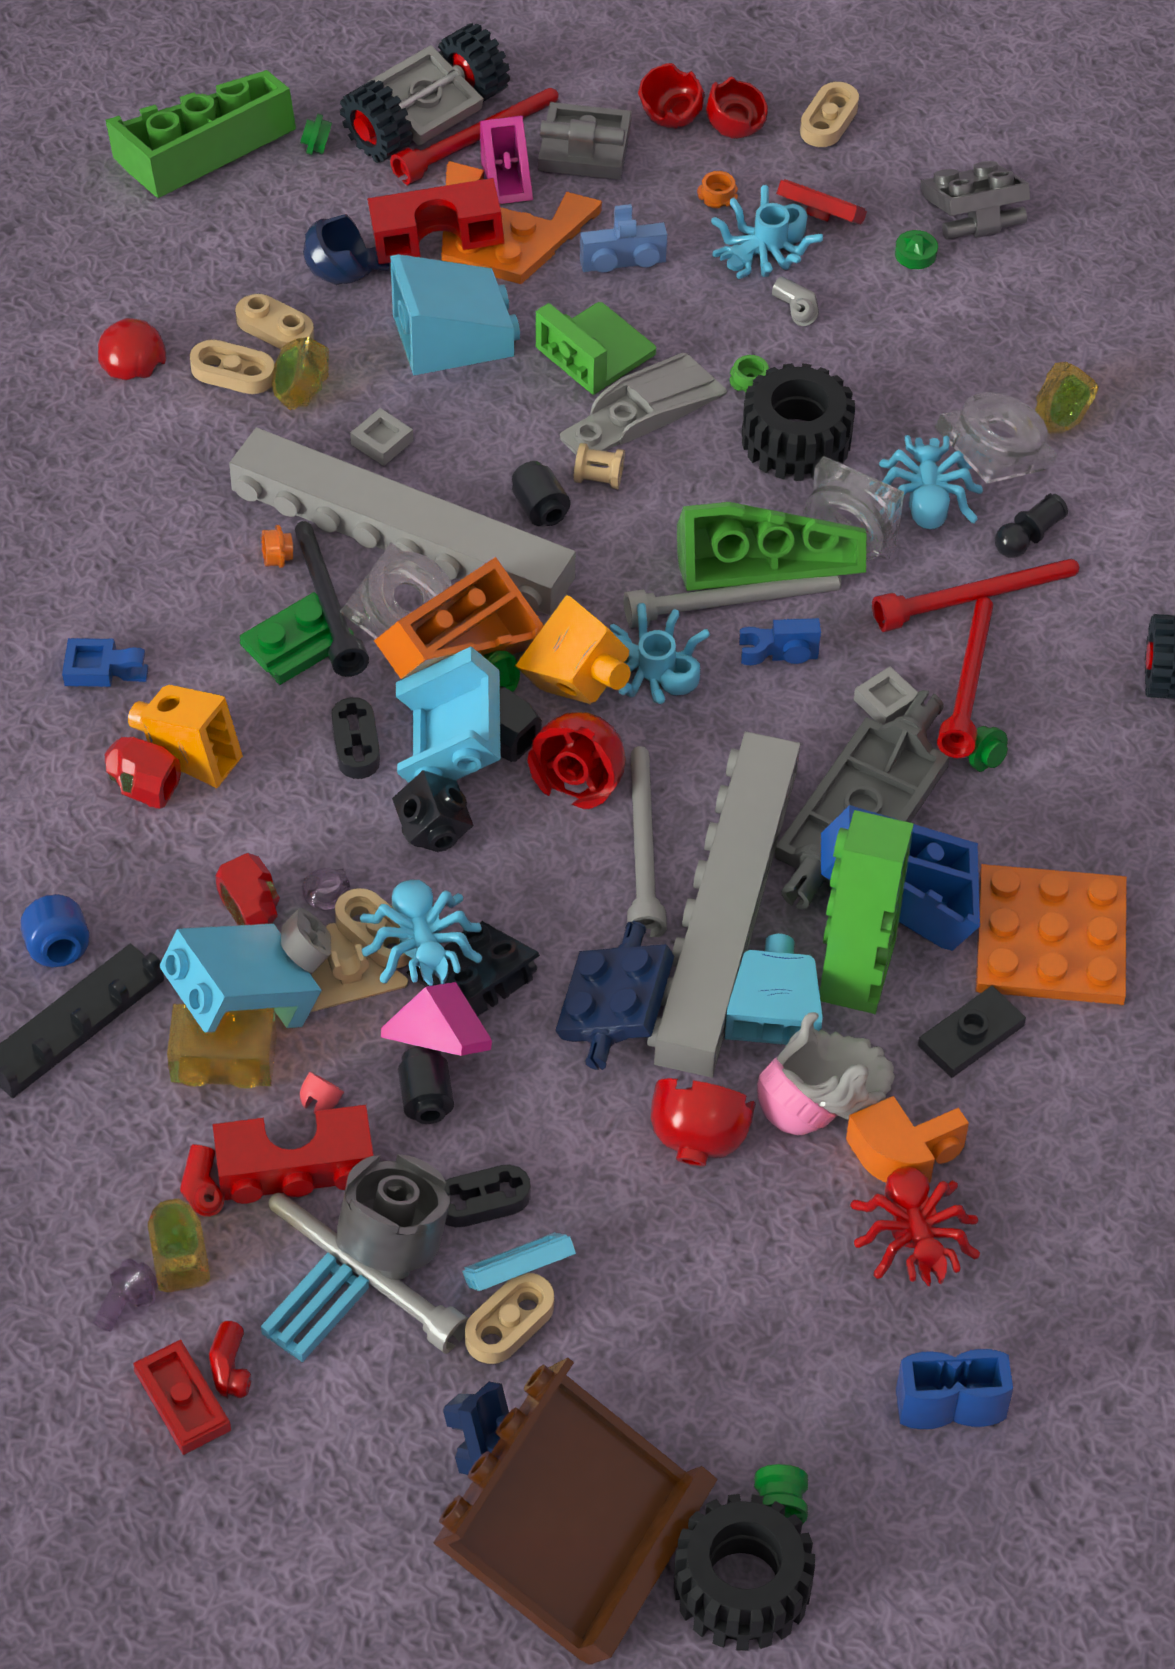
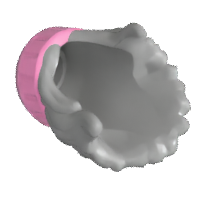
[757,1012,895,1135]

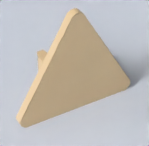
[311,923,408,1012]

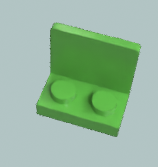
[536,302,656,395]

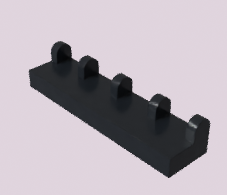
[0,943,164,1099]

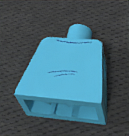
[725,934,823,1045]

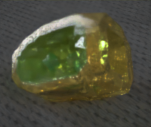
[272,337,329,411]
[1034,361,1099,434]
[147,1198,211,1293]

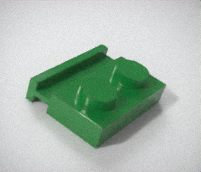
[239,592,354,685]

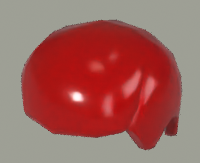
[638,63,705,129]
[706,77,768,139]
[98,318,167,380]

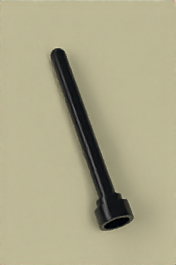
[295,521,369,677]

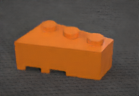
[374,557,544,679]

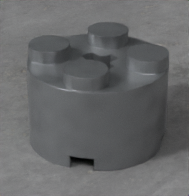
[336,1154,450,1280]

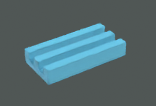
[462,1232,576,1291]
[261,1253,369,1362]

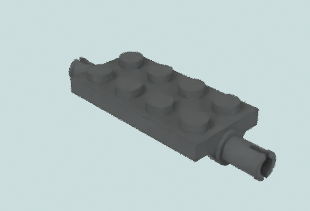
[775,690,950,909]

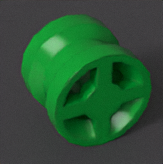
[754,1464,808,1524]

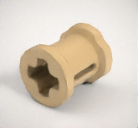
[574,443,625,489]

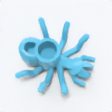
[711,185,823,279]
[872,435,983,529]
[610,603,710,704]
[360,880,482,986]

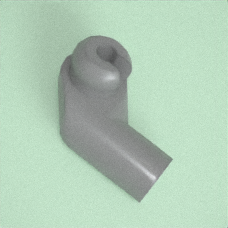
[772,276,819,326]

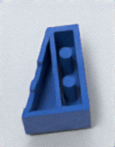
[821,805,980,951]

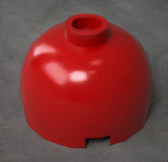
[527,712,626,809]
[651,1078,756,1166]

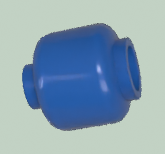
[20,894,90,968]

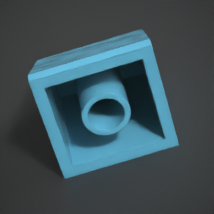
[390,254,520,376]

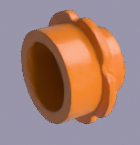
[697,171,738,208]
[261,525,293,568]

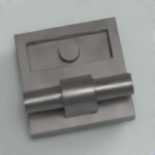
[538,102,632,180]
[920,161,1030,240]

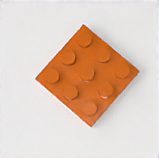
[976,864,1127,1005]

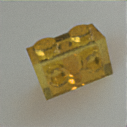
[167,1004,277,1089]

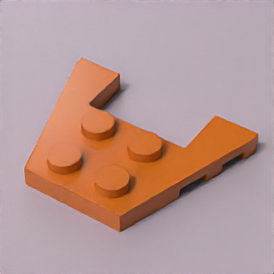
[441,161,602,284]

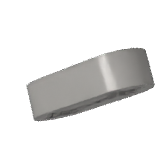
[281,908,331,973]

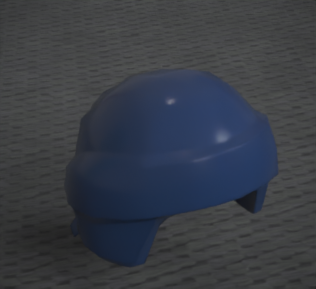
[303,214,390,285]

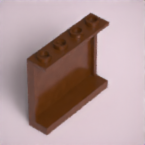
[433,1358,718,1665]

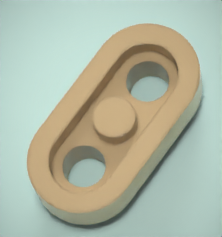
[800,82,859,147]
[235,294,314,352]
[190,340,275,394]
[335,888,412,968]
[465,1273,554,1364]

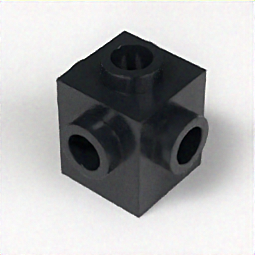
[392,770,474,852]

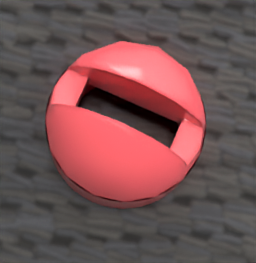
[300,1072,344,1114]

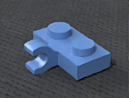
[580,204,667,273]

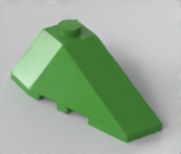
[677,502,867,591]

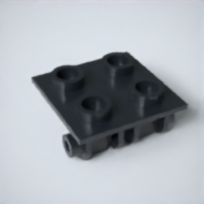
[406,921,540,1017]

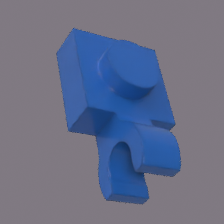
[739,618,821,666]
[62,638,149,687]

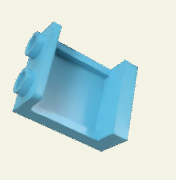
[396,646,501,782]
[160,924,322,1032]

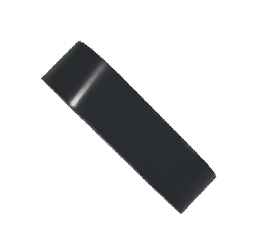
[331,697,380,779]
[445,1164,531,1228]

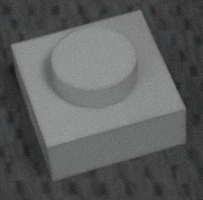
[350,408,413,466]
[854,666,918,724]

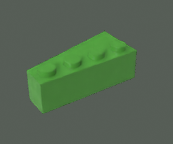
[105,70,296,198]
[819,810,914,1014]

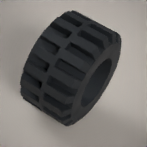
[742,363,855,481]
[674,1494,815,1651]

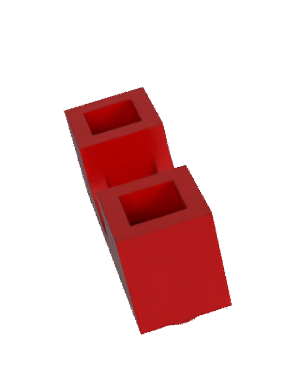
[367,178,505,264]
[213,1105,374,1204]

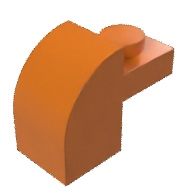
[846,1096,969,1183]

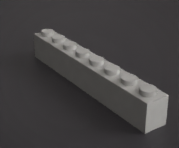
[229,427,576,615]
[647,731,800,1078]

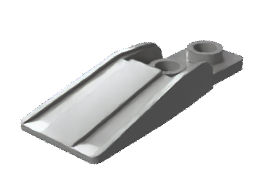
[560,353,727,455]

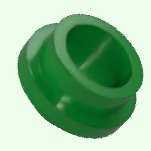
[300,113,332,155]
[966,726,1008,772]

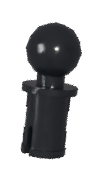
[995,493,1068,558]

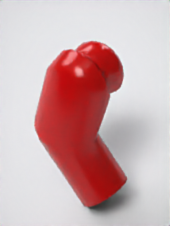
[180,1144,224,1217]
[209,1321,251,1399]

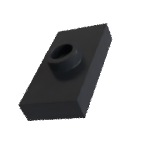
[918,986,1026,1078]

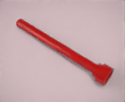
[390,88,559,185]
[872,559,1080,632]
[937,597,993,758]

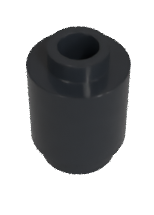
[512,461,571,527]
[398,1046,454,1124]

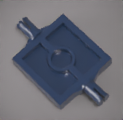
[555,921,675,1070]

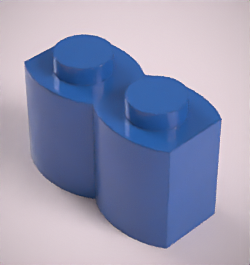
[896,1349,1013,1429]

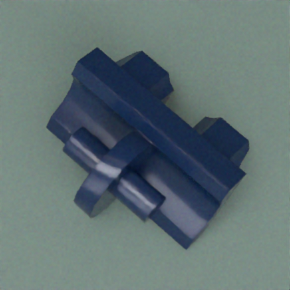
[443,1381,509,1475]

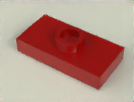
[776,179,867,225]
[133,1339,231,1455]

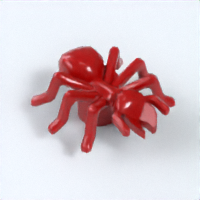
[850,1167,980,1286]

